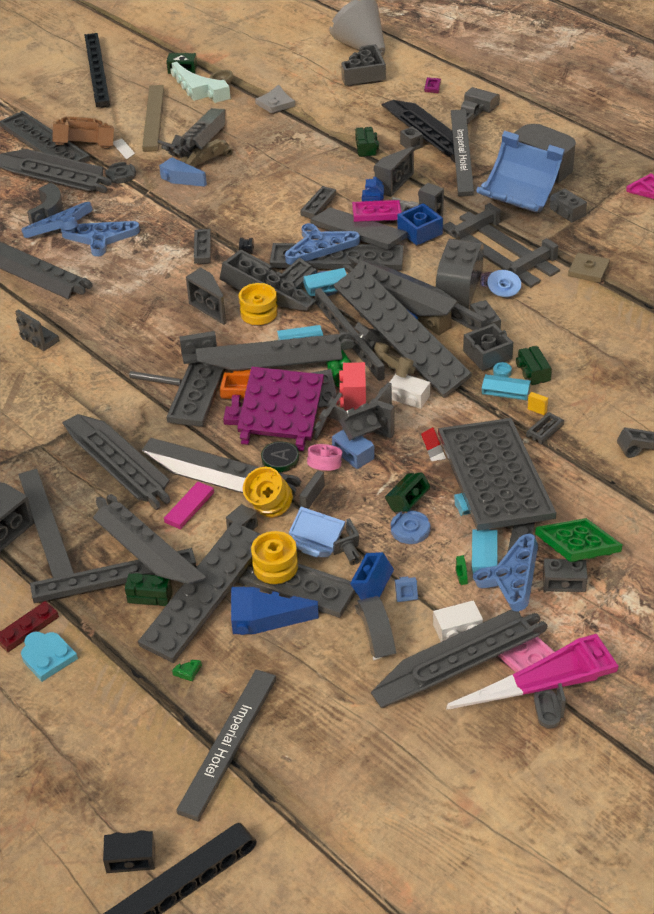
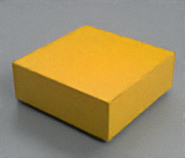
[527,392,548,415]

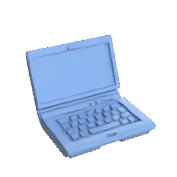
[289,507,345,558]

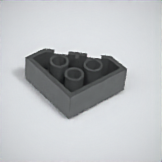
[341,44,386,86]

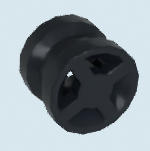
[239,238,254,254]

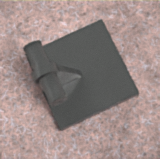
[313,392,358,440]

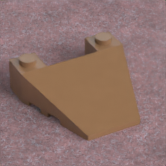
[52,116,114,148]

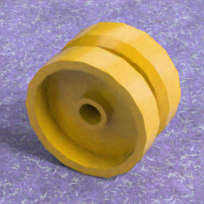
[238,283,278,325]
[251,531,298,584]

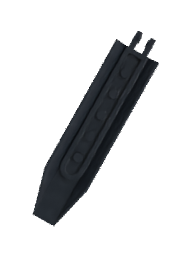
[381,100,455,163]

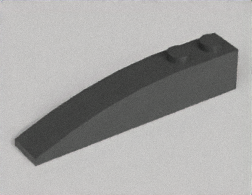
[219,249,316,311]

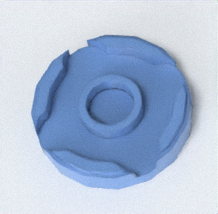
[391,510,431,544]

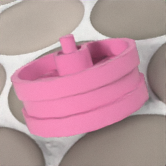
[307,444,342,471]

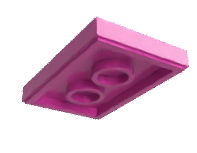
[352,200,402,222]

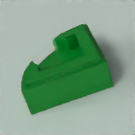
[455,555,468,585]
[172,660,202,681]

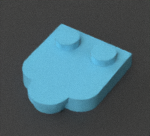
[21,632,78,682]

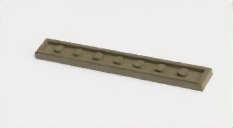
[142,85,164,152]

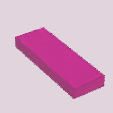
[164,482,214,530]

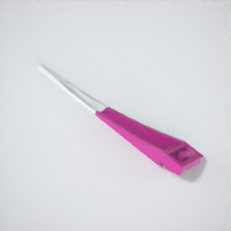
[446,634,619,709]

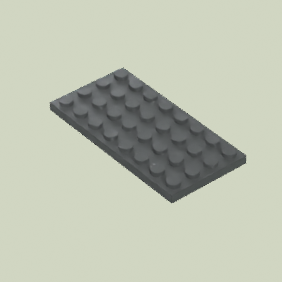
[438,418,556,531]

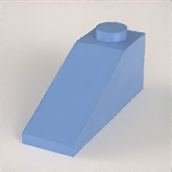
[159,157,207,187]

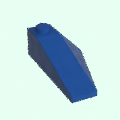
[231,587,319,635]

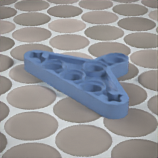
[21,202,93,238]
[61,221,140,256]
[285,223,360,265]
[473,534,538,611]

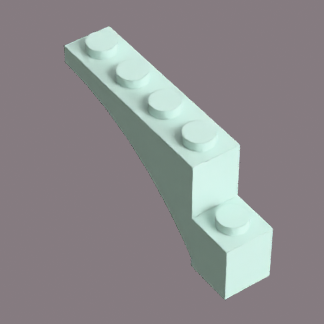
[171,62,231,103]

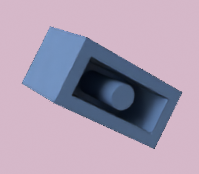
[332,430,375,469]

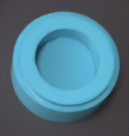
[493,362,512,377]

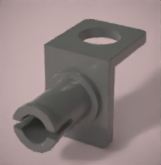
[333,518,362,565]

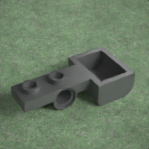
[461,87,500,124]

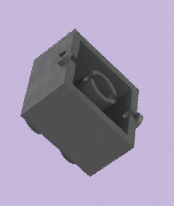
[463,323,514,371]

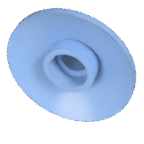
[487,270,521,297]

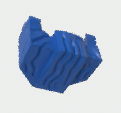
[362,177,384,201]

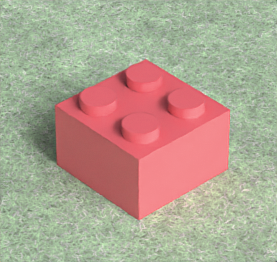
[339,362,366,411]

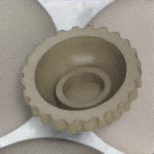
[210,70,234,85]

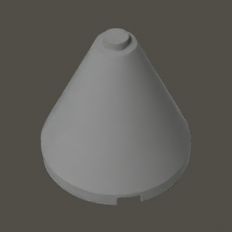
[329,0,385,56]

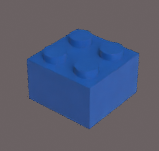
[397,203,443,246]

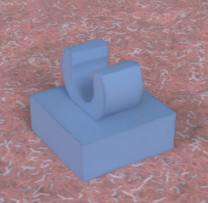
[395,576,418,602]

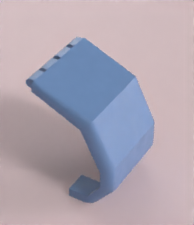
[476,130,565,213]

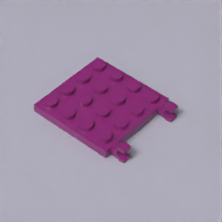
[237,367,324,451]

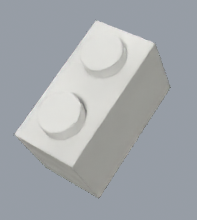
[389,374,430,409]
[433,600,483,642]

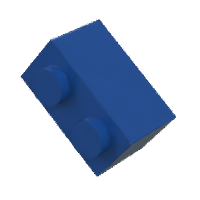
[350,552,394,599]

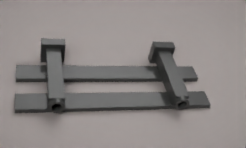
[443,203,560,288]

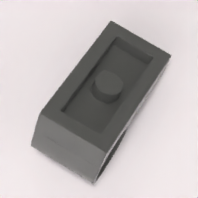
[617,427,654,458]

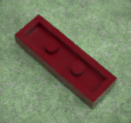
[0,601,59,652]

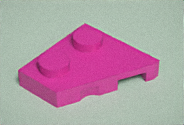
[626,173,654,199]

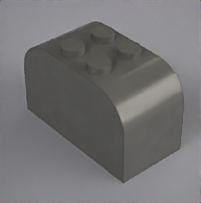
[514,124,576,183]
[436,238,484,309]
[0,482,34,552]

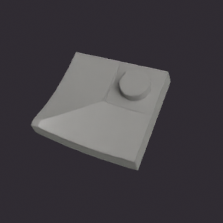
[255,85,295,113]

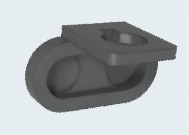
[534,683,566,729]

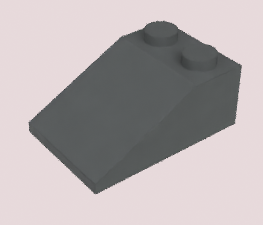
[373,147,414,197]
[186,267,226,325]

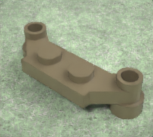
[180,139,233,168]
[374,342,416,378]

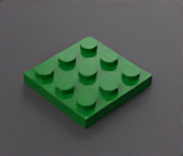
[535,518,623,562]

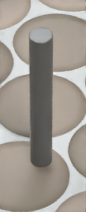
[129,371,182,386]

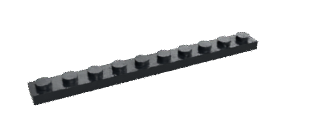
[84,33,110,108]

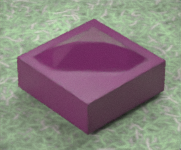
[424,77,441,93]

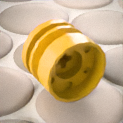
[243,467,293,518]

